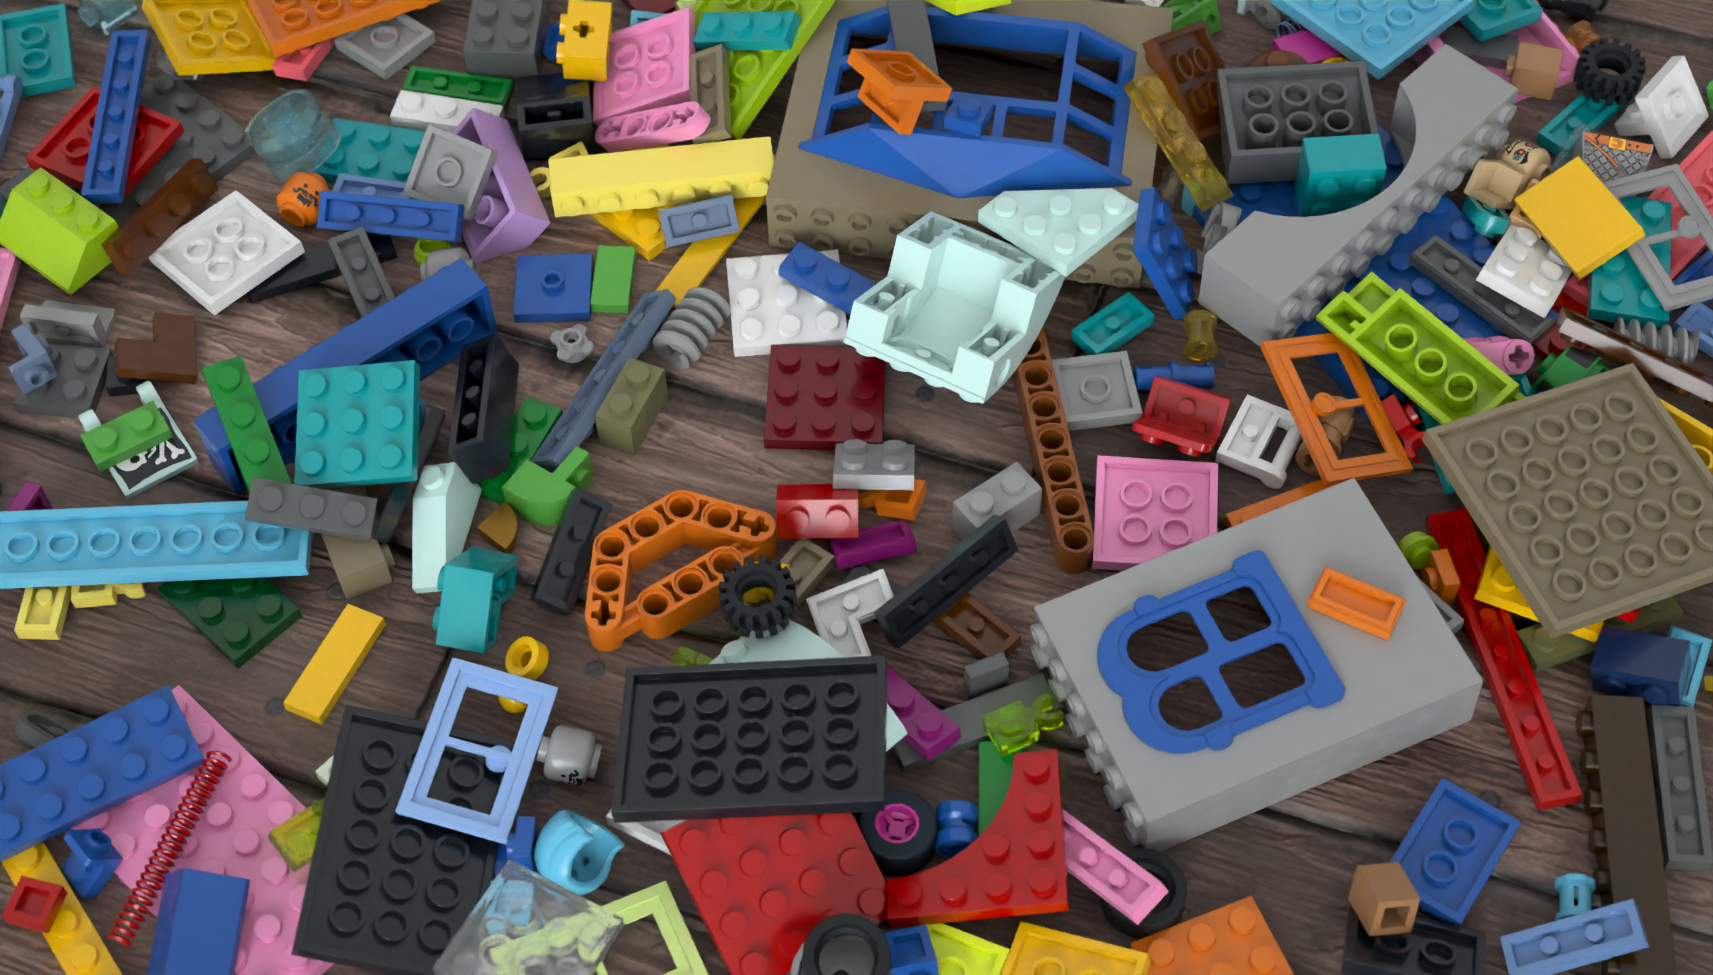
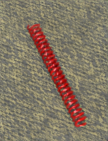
[106,750,232,946]

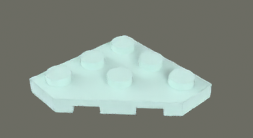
[978,188,1138,277]

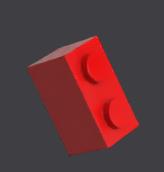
[776,484,859,539]

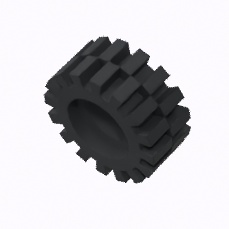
[1573,38,1646,106]
[718,555,798,639]

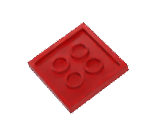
[26,86,184,206]

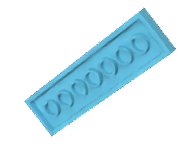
[0,501,313,589]

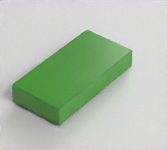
[590,245,636,314]

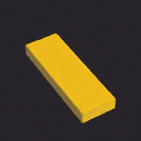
[283,604,386,725]

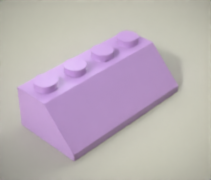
[452,107,551,263]

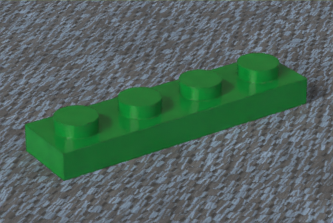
[202,355,292,494]

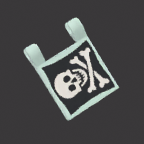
[78,381,199,500]

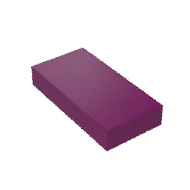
[828,520,917,570]

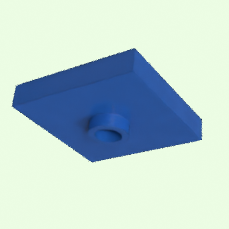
[513,253,593,323]

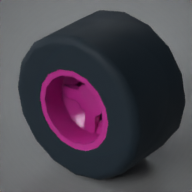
[858,789,937,876]

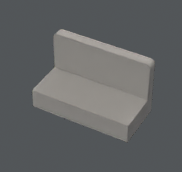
[19,300,117,348]

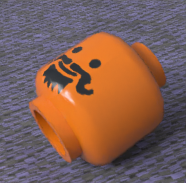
[276,172,330,227]

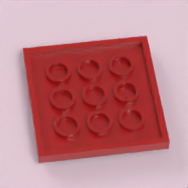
[660,813,887,975]

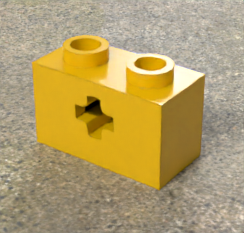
[556,0,612,82]

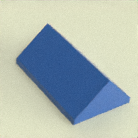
[147,868,250,975]

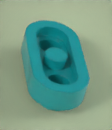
[1461,195,1511,238]

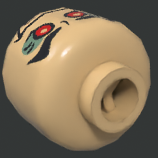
[1495,140,1553,193]

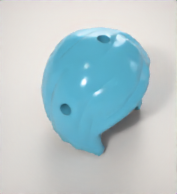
[534,810,625,896]

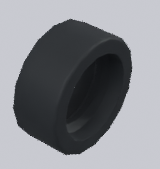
[1100,848,1187,939]
[802,913,891,975]

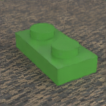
[80,401,173,472]

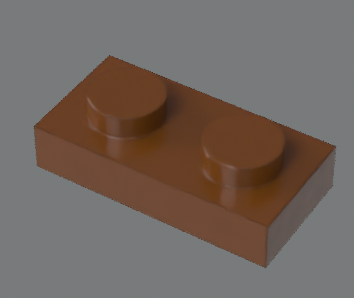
[933,592,1022,660]

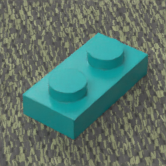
[1071,292,1154,355]

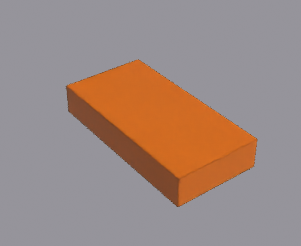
[1307,566,1407,641]

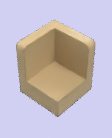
[1463,159,1531,209]

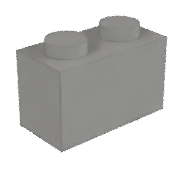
[952,462,1042,540]

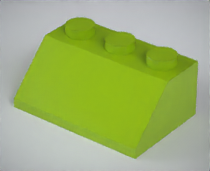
[0,167,119,295]

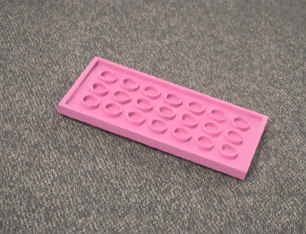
[71,685,334,975]

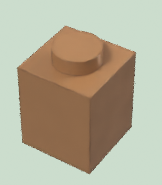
[1504,42,1563,100]
[1348,862,1421,936]

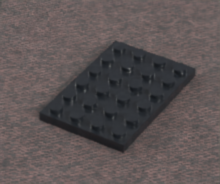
[611,655,888,823]
[291,705,515,975]

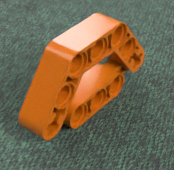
[585,490,778,652]

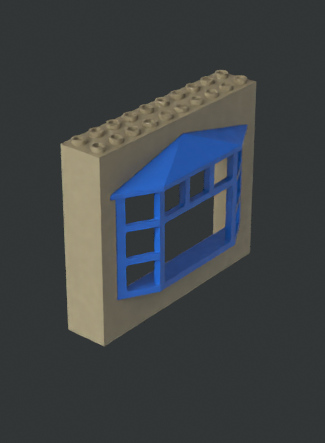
[766,0,1173,288]

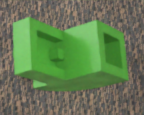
[502,446,593,525]

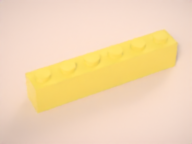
[548,136,774,217]

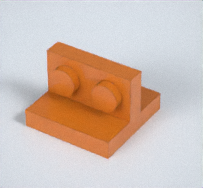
[847,48,953,135]

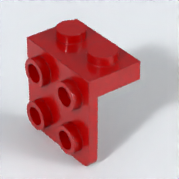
[1132,375,1232,457]

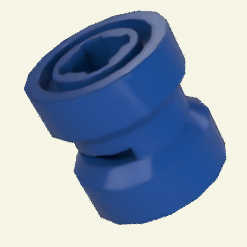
[935,800,979,858]

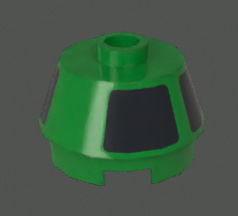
[1530,345,1610,395]

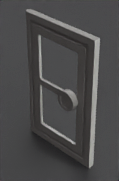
[1603,164,1713,311]

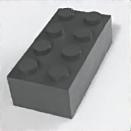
[463,0,552,83]

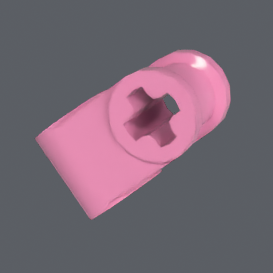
[1463,336,1535,376]

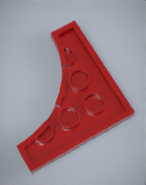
[887,749,1070,928]

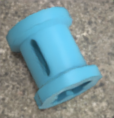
[1554,873,1596,921]

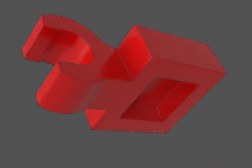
[1381,394,1425,464]

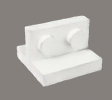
[1614,56,1709,159]

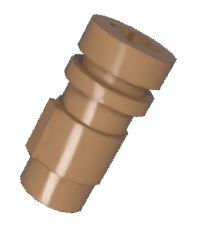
[1295,396,1355,476]

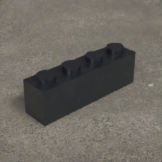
[448,333,519,484]

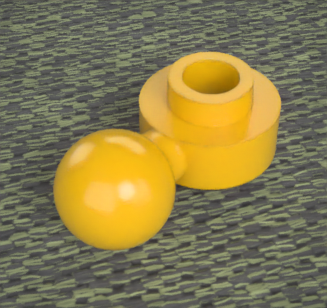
[498,636,549,714]

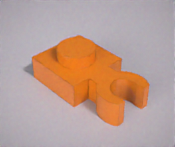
[858,479,928,521]

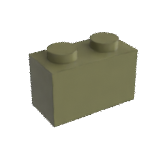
[595,357,668,456]

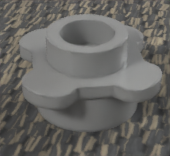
[550,324,594,363]

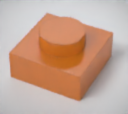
[1422,548,1461,605]

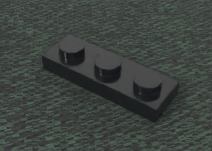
[529,487,612,616]

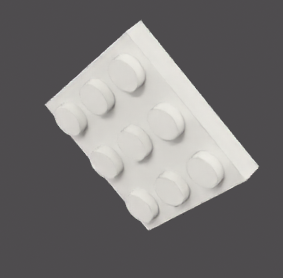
[149,190,305,315]
[726,249,849,357]

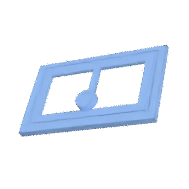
[395,658,558,844]

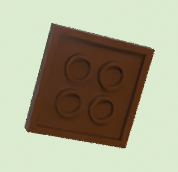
[1142,20,1226,146]

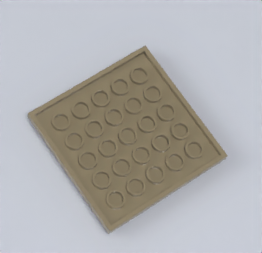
[1422,363,1713,639]

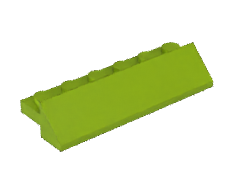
[1316,272,1526,425]

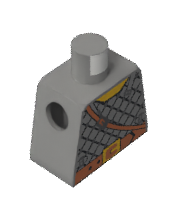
[1573,131,1654,197]

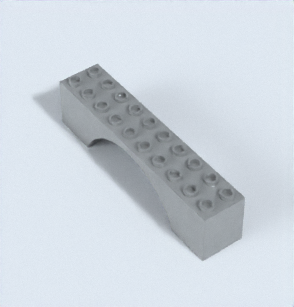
[1198,44,1518,346]

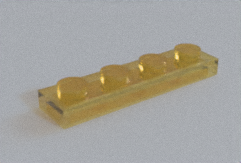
[1123,71,1234,213]

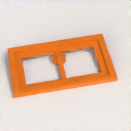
[1260,333,1414,486]

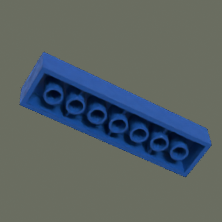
[194,258,498,495]

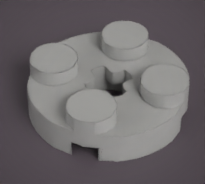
[1196,202,1241,274]

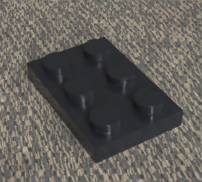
[1341,904,1486,975]

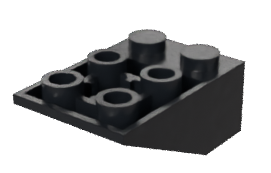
[516,72,596,161]

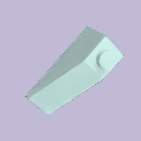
[412,462,482,593]

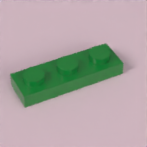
[477,397,563,505]

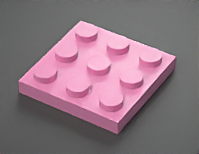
[593,7,696,127]
[1092,455,1218,571]

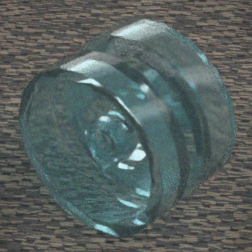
[244,89,341,181]

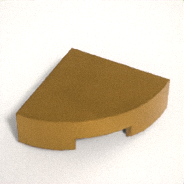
[477,501,518,554]

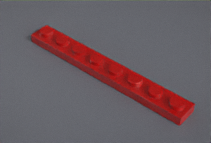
[1425,508,1583,811]

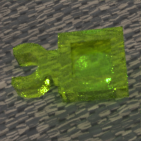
[982,694,1063,757]

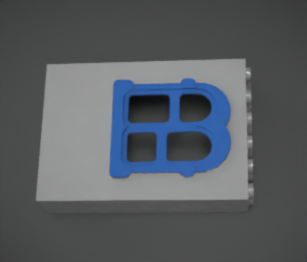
[1030,478,1483,852]

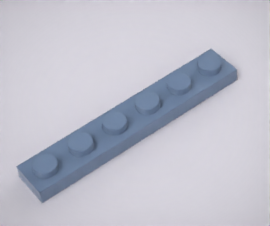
[531,289,677,472]

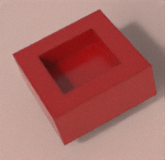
[2,876,68,933]

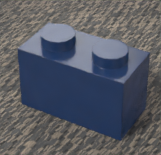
[1590,626,1691,706]

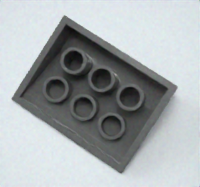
[1217,61,1379,184]

